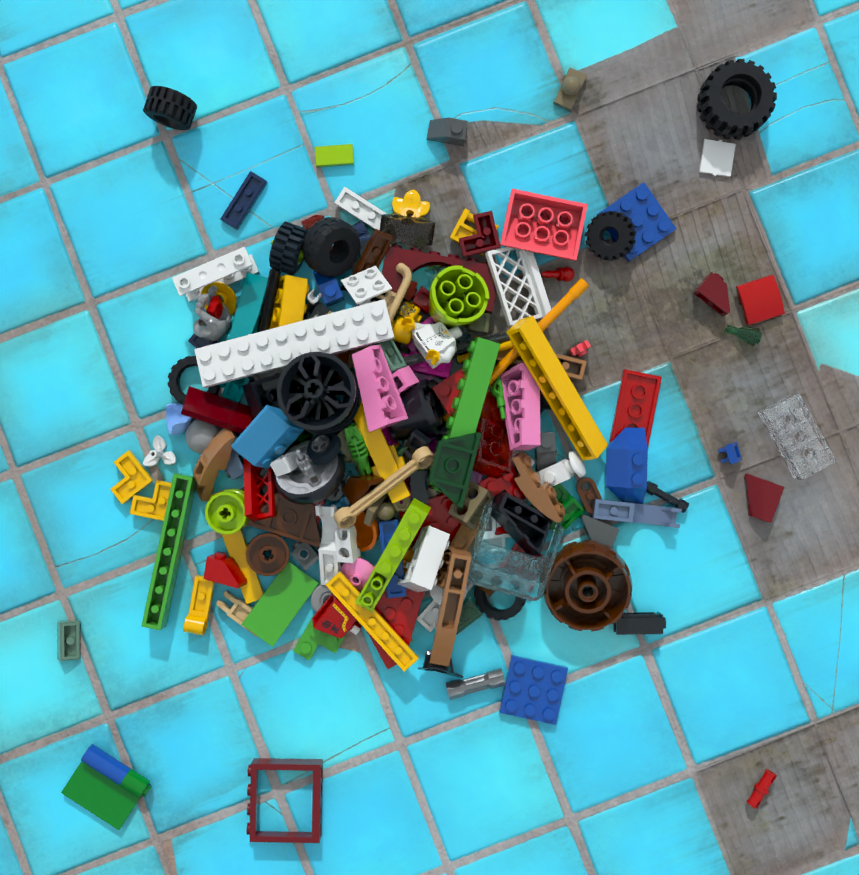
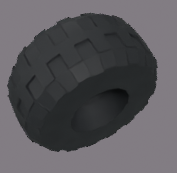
[302,217,360,278]

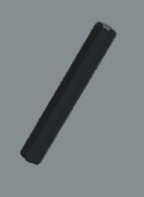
[257,268,281,333]

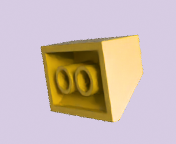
[269,275,309,329]

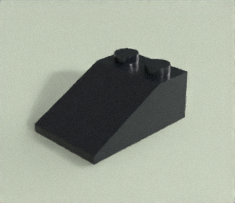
[242,373,281,419]

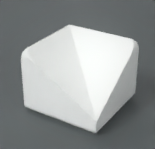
[270,451,298,477]

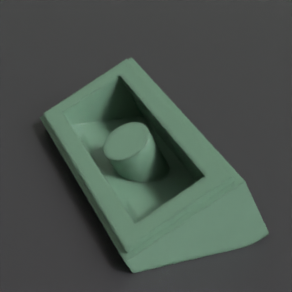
[369,339,407,374]
[57,620,80,661]

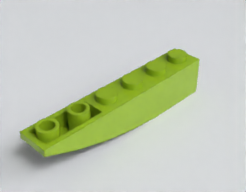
[355,498,431,612]

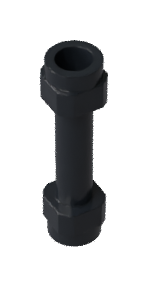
[646,481,689,513]

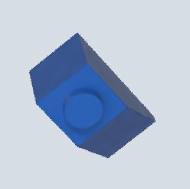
[313,271,345,307]

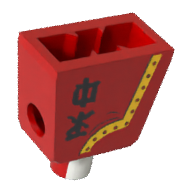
[312,593,361,638]

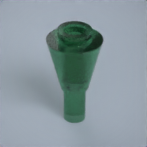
[725,325,762,347]

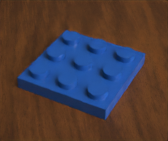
[596,182,677,262]
[499,655,568,725]

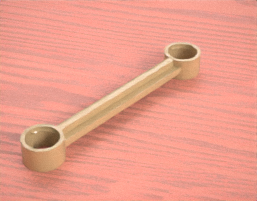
[333,446,434,529]

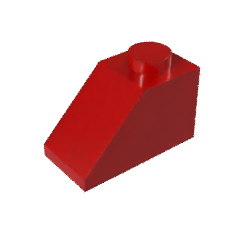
[203,552,247,588]

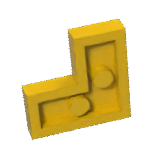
[110,450,154,504]
[130,480,172,521]

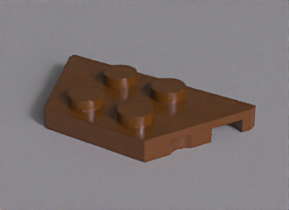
[247,493,320,547]

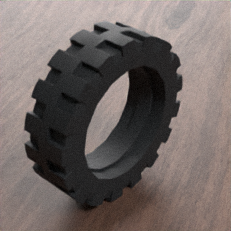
[168,356,221,404]
[474,567,527,621]

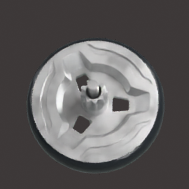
[274,440,345,505]

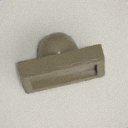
[553,67,587,112]
[364,493,395,526]

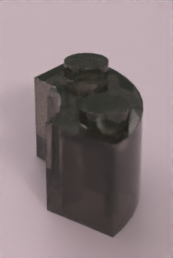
[380,213,435,249]

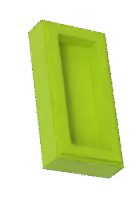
[315,144,354,167]

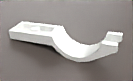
[315,504,341,585]

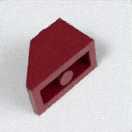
[693,272,730,317]

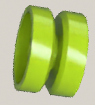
[205,488,251,535]

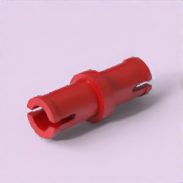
[746,769,777,809]

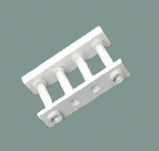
[172,247,260,303]

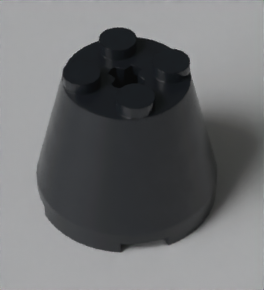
[390,379,448,440]

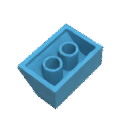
[231,405,304,469]

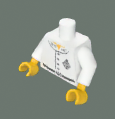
[401,317,462,369]

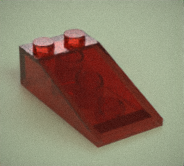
[472,391,513,479]

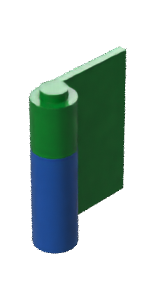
[61,744,152,830]

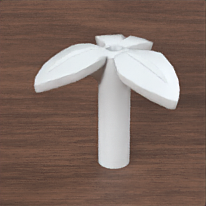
[143,435,176,467]

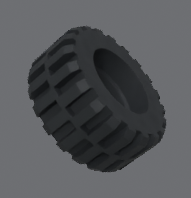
[697,59,777,140]

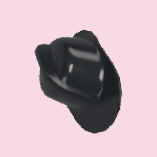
[417,650,463,678]

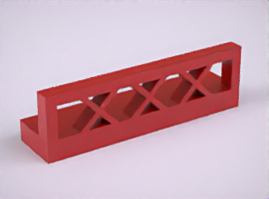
[244,458,275,521]

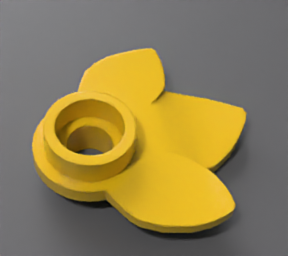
[392,190,430,226]

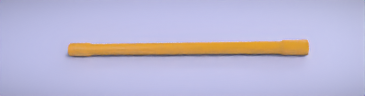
[444,278,589,421]

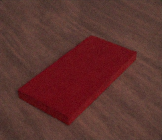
[181,386,254,434]

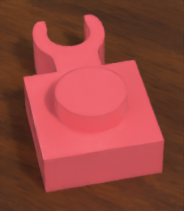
[568,340,591,358]

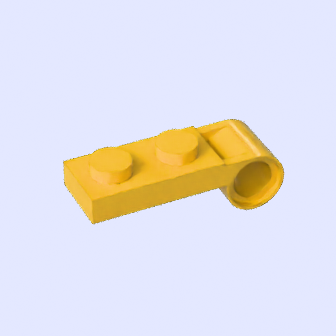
[183,575,215,636]

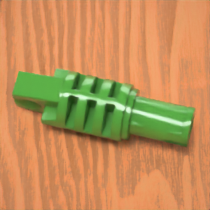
[344,423,372,475]

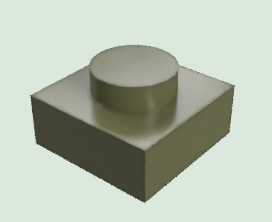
[469,313,491,333]

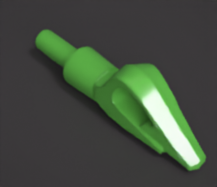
[490,376,506,420]

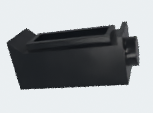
[613,612,666,635]

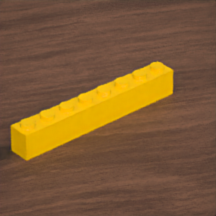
[506,316,608,461]

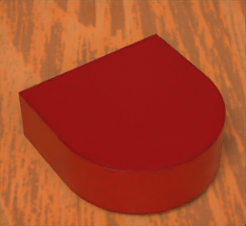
[206,296,223,319]

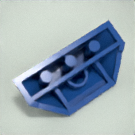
[606,427,648,504]

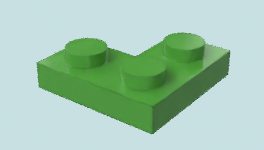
[293,617,346,660]

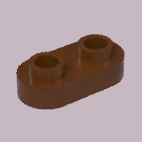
[576,477,602,514]

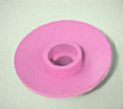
[341,558,374,593]

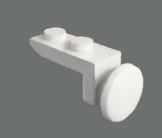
[537,450,586,486]

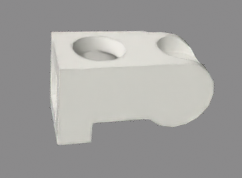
[335,525,361,563]

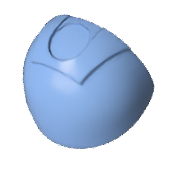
[166,403,193,435]

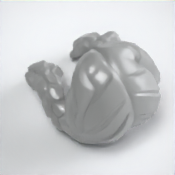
[193,286,231,342]

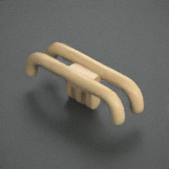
[373,263,412,322]

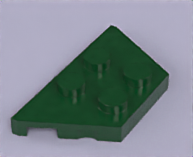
[427,432,482,508]

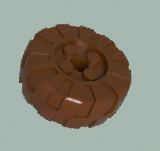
[542,540,632,632]

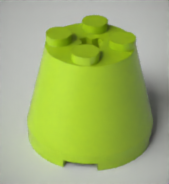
[429,266,489,328]

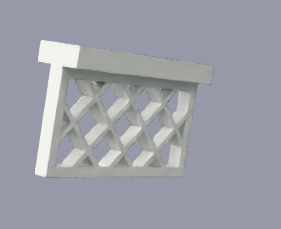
[485,247,551,327]

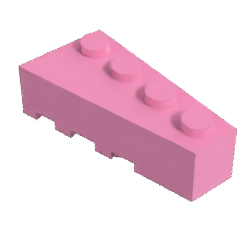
[352,345,408,432]
[500,363,541,451]

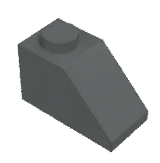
[426,117,468,147]
[534,432,556,472]
[579,514,619,548]

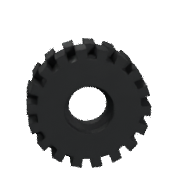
[585,211,636,261]

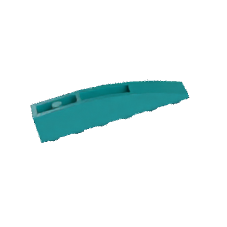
[219,273,268,388]

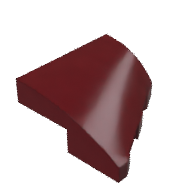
[744,474,784,523]

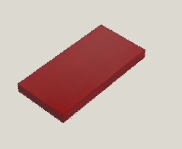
[609,369,662,448]

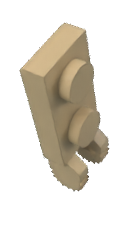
[216,590,258,637]

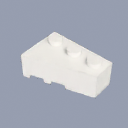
[397,526,450,592]

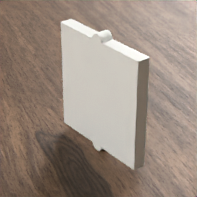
[699,139,736,177]

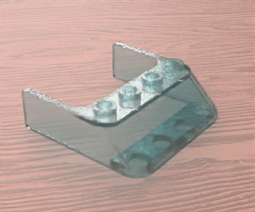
[468,503,564,601]

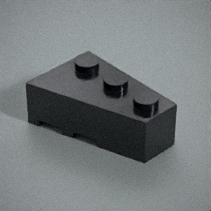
[488,492,553,556]

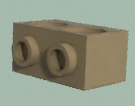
[448,481,493,530]

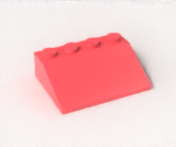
[500,189,588,261]

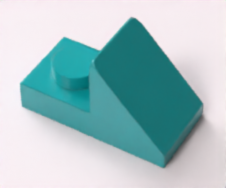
[221,376,254,403]

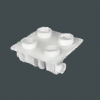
[341,265,392,306]

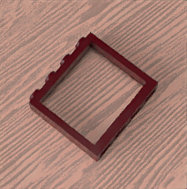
[246,758,323,843]

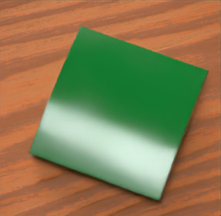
[531,483,585,537]

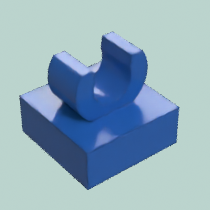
[718,442,742,464]

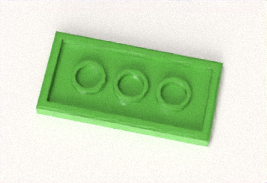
[241,561,319,647]

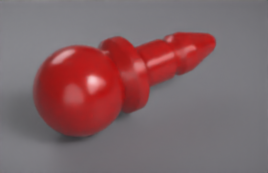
[540,266,575,282]

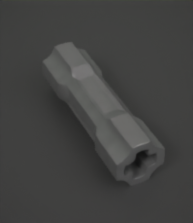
[446,668,506,700]

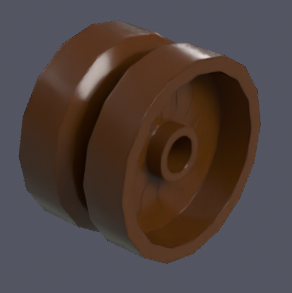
[246,533,290,576]

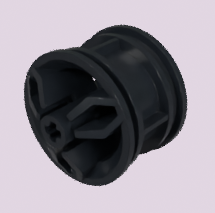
[277,352,361,435]

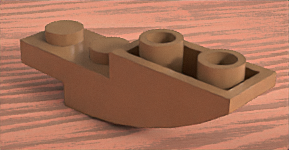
[193,428,236,501]
[512,450,565,523]
[436,519,486,589]

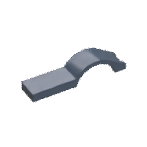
[592,499,682,528]

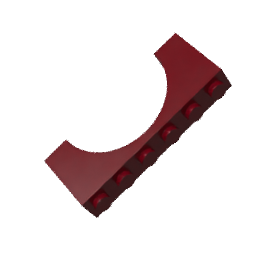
[381,244,497,314]

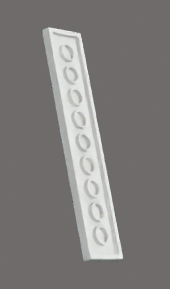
[194,299,395,388]

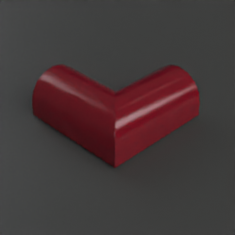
[459,211,501,258]

